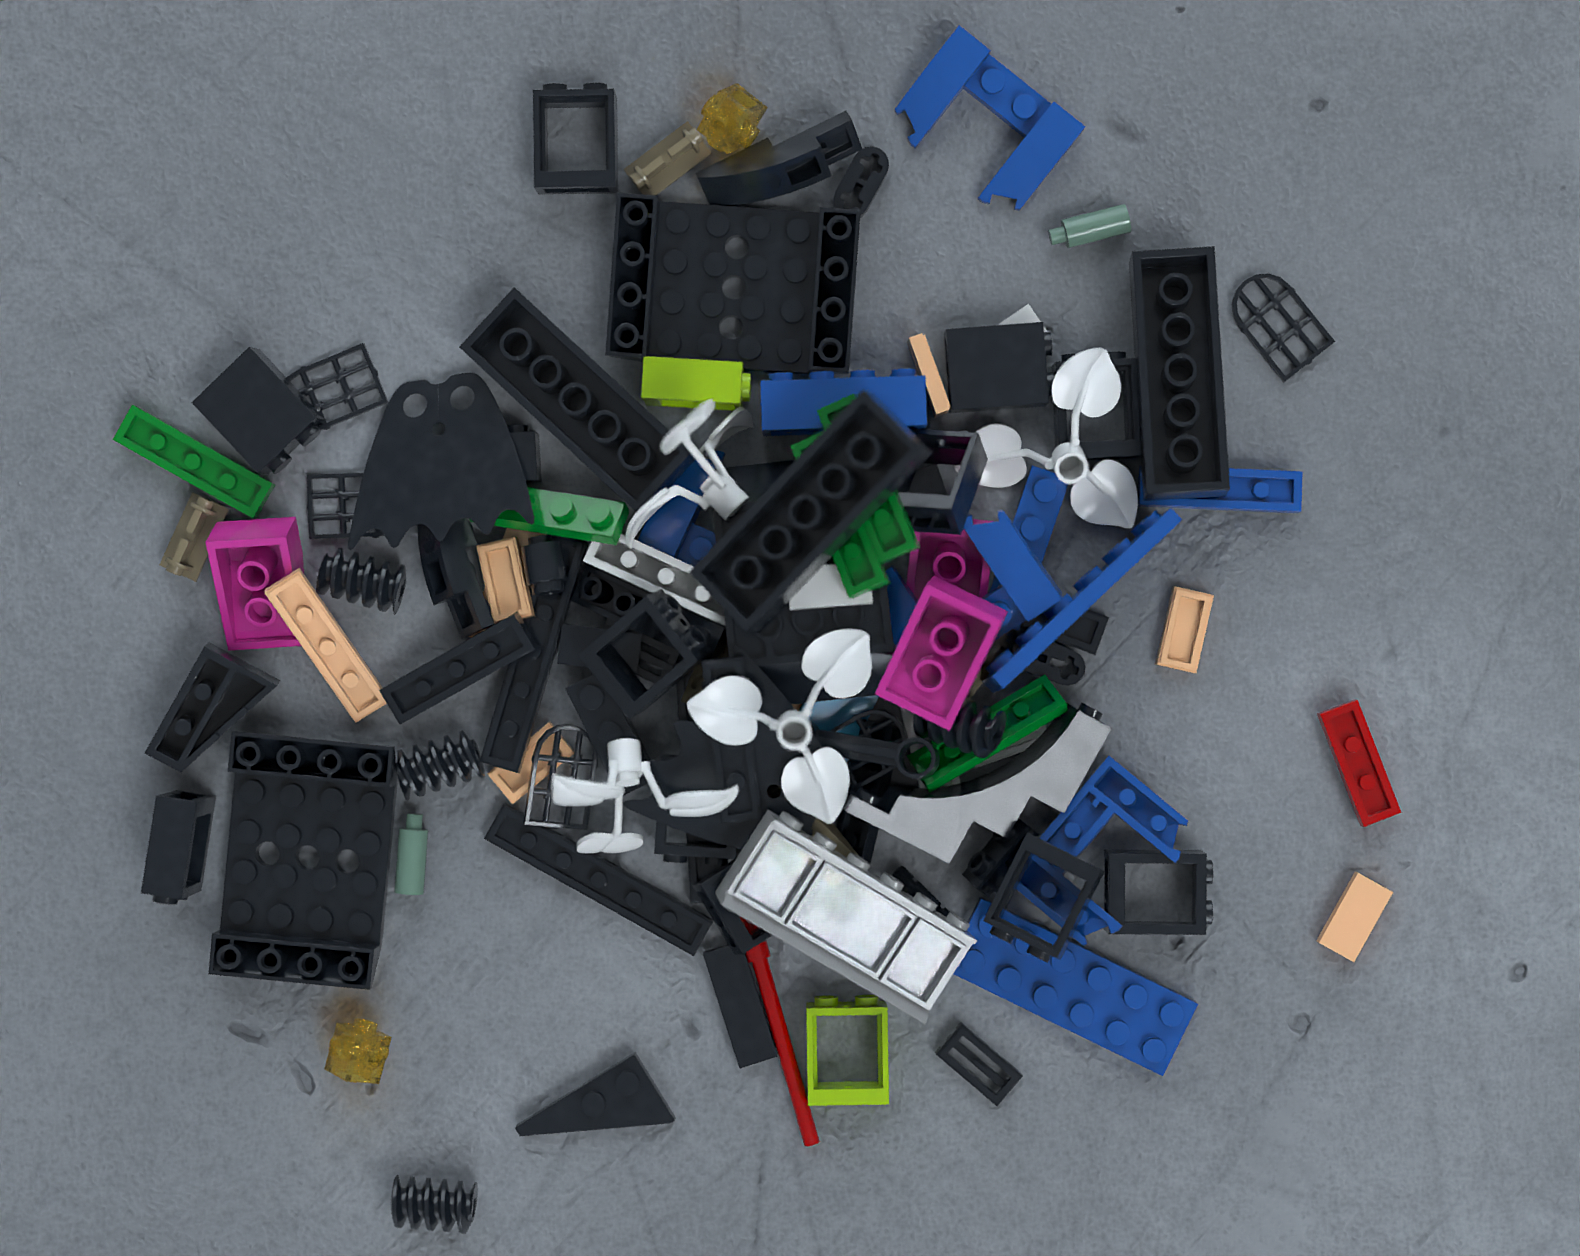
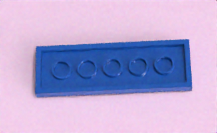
[982,508,1182,693]
[953,897,1198,1076]

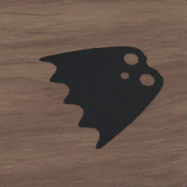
[348,373,535,550]
[623,645,822,857]

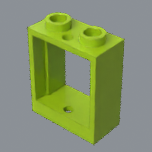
[641,356,752,411]
[806,994,889,1106]

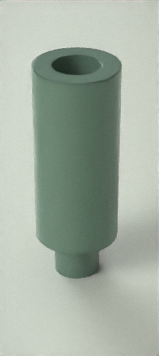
[1048,204,1131,248]
[394,813,428,895]

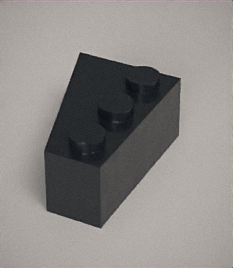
[145,642,281,772]

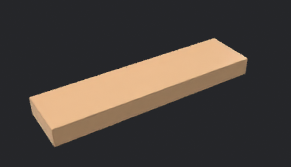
[264,568,387,723]

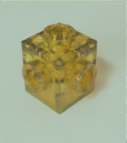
[697,83,768,154]
[324,1018,392,1084]

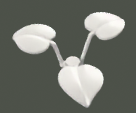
[954,348,1138,528]
[626,399,754,549]
[687,629,872,824]
[552,739,738,853]

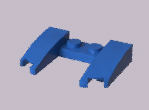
[895,25,1085,211]
[637,450,726,566]
[886,510,1062,647]
[1016,756,1188,946]

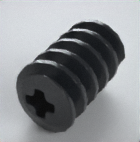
[316,547,406,615]
[913,700,1007,758]
[395,730,485,801]
[391,1175,478,1234]

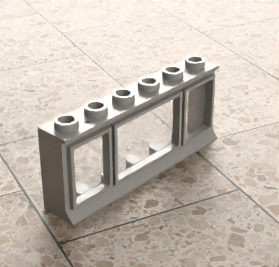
[715,810,977,1024]

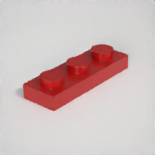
[1317,699,1402,827]

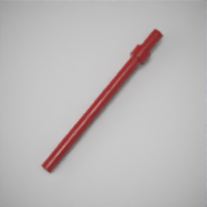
[739,916,820,1147]

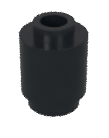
[521,535,567,596]

